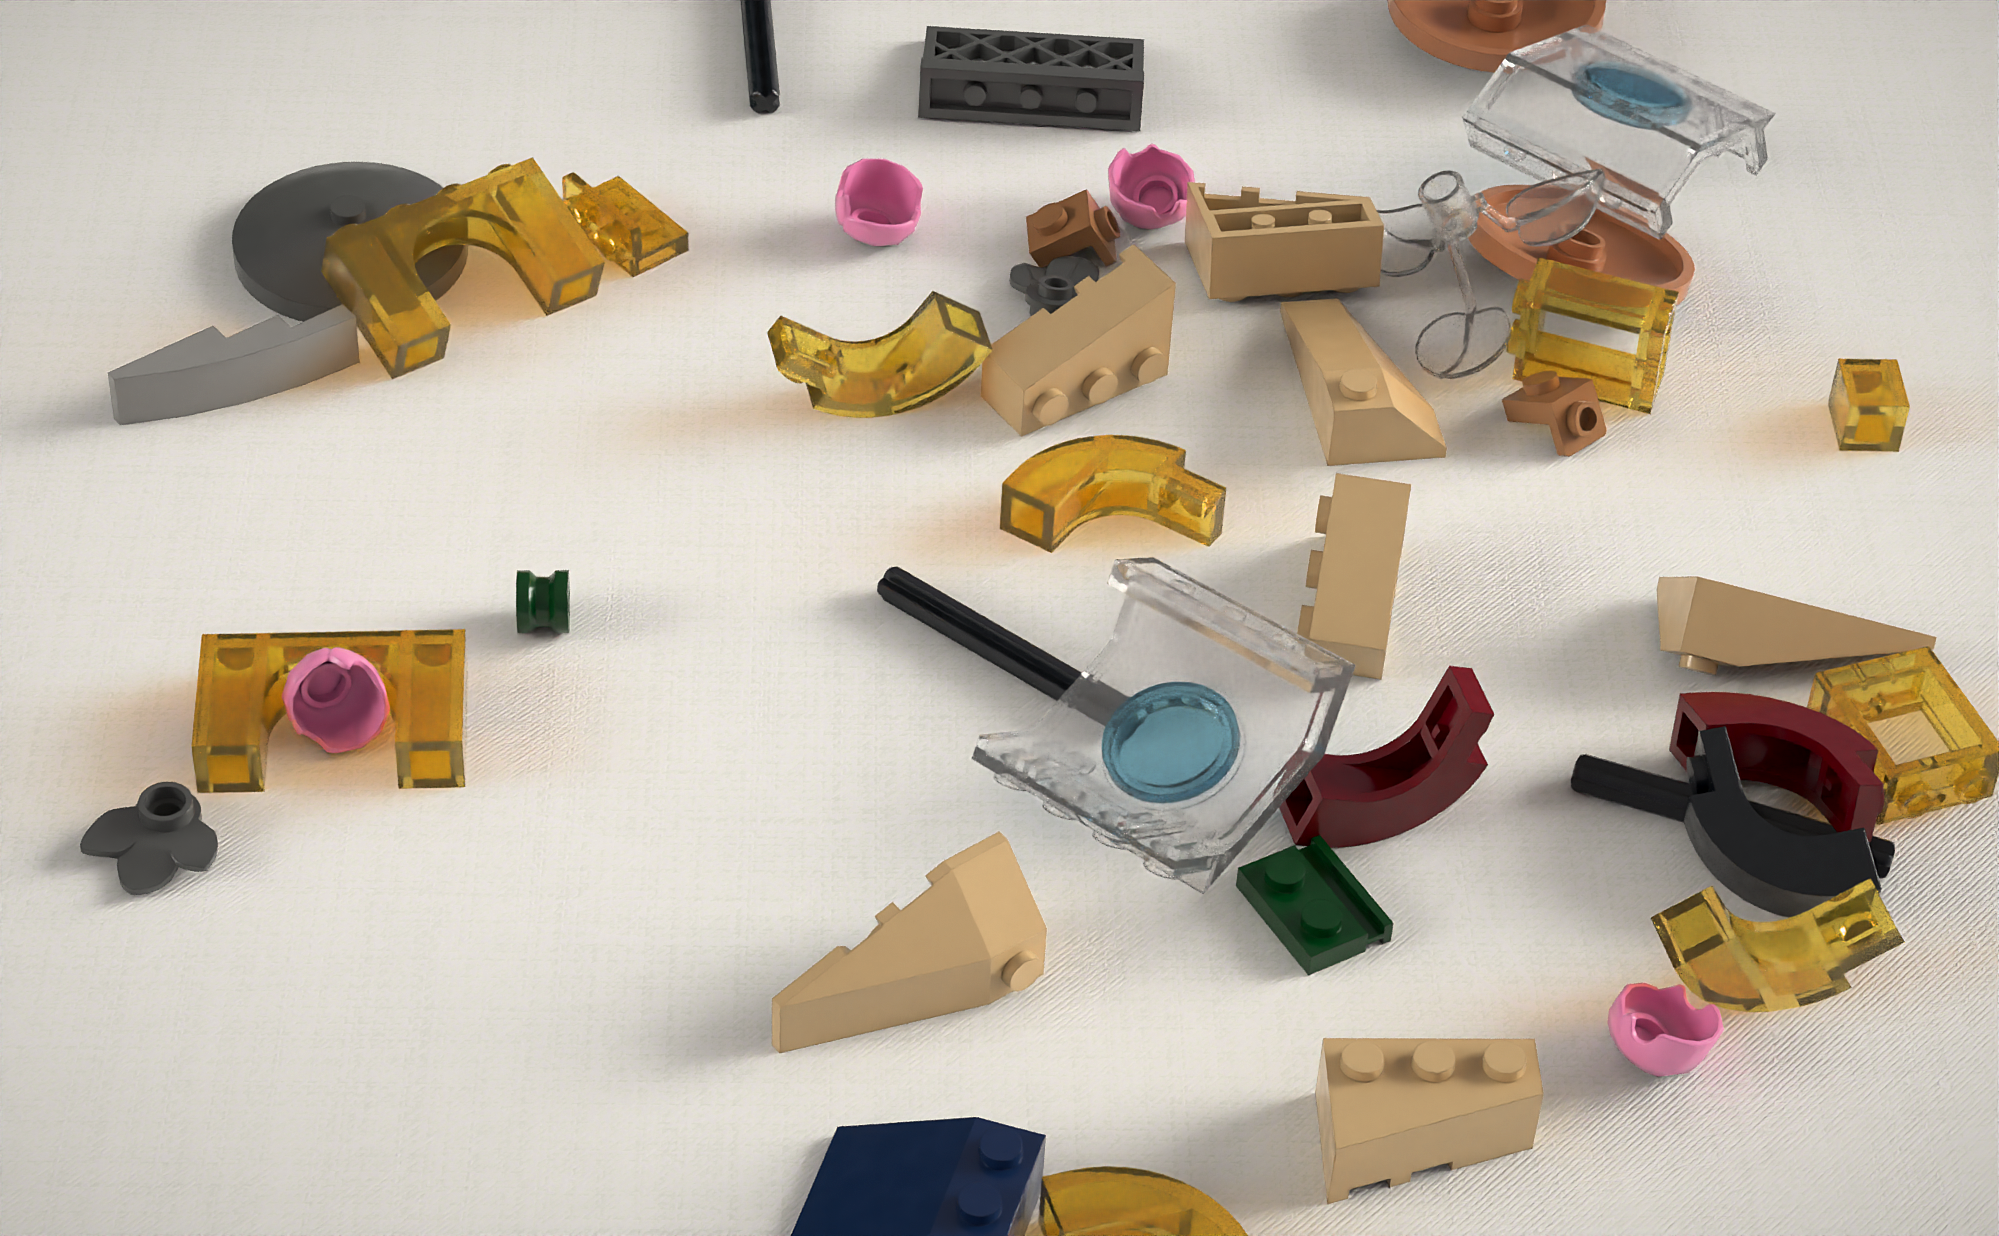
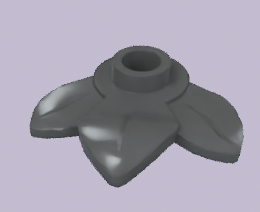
[1009,256,1099,316]
[80,782,218,895]

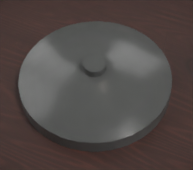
[232,162,468,326]

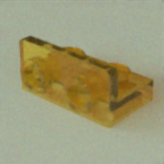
[560,172,689,277]

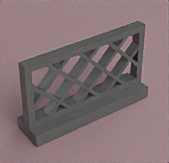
[918,26,1144,131]

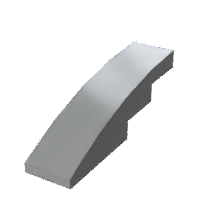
[108,304,360,425]

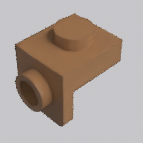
[1026,189,1120,267]
[1502,371,1607,457]

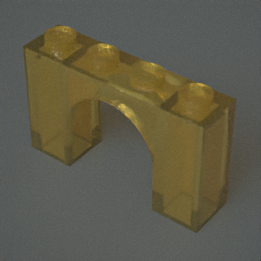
[321,157,605,379]
[191,629,468,793]

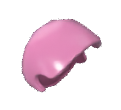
[1108,144,1195,229]
[835,159,923,246]
[281,647,390,753]
[1607,983,1724,1077]

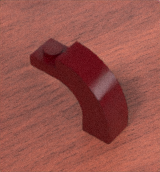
[1275,666,1495,848]
[1669,692,1885,842]

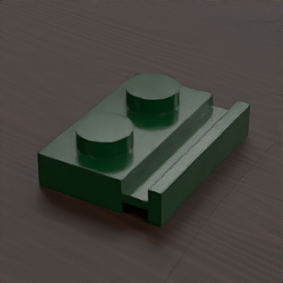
[1236,835,1394,976]

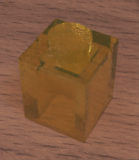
[1828,358,1910,452]

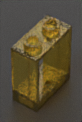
[1506,257,1679,414]
[1807,646,1999,825]

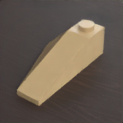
[1280,298,1447,466]
[1656,576,1937,675]
[772,831,1047,1053]

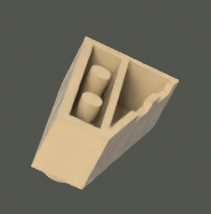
[1185,182,1384,302]
[981,244,1176,436]
[1296,473,1411,680]
[1315,1038,1543,1204]

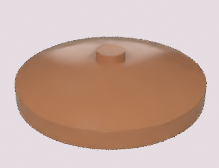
[1387,0,1606,73]
[1465,185,1695,312]

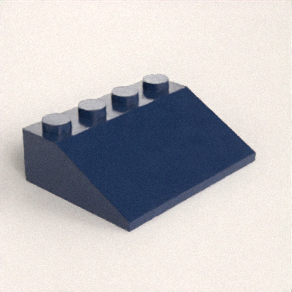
[791,1117,1046,1236]

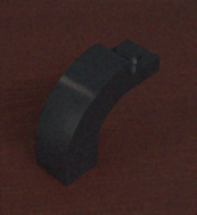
[1684,726,1882,921]

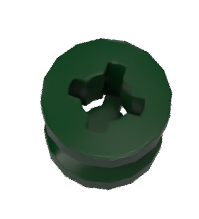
[516,570,570,633]

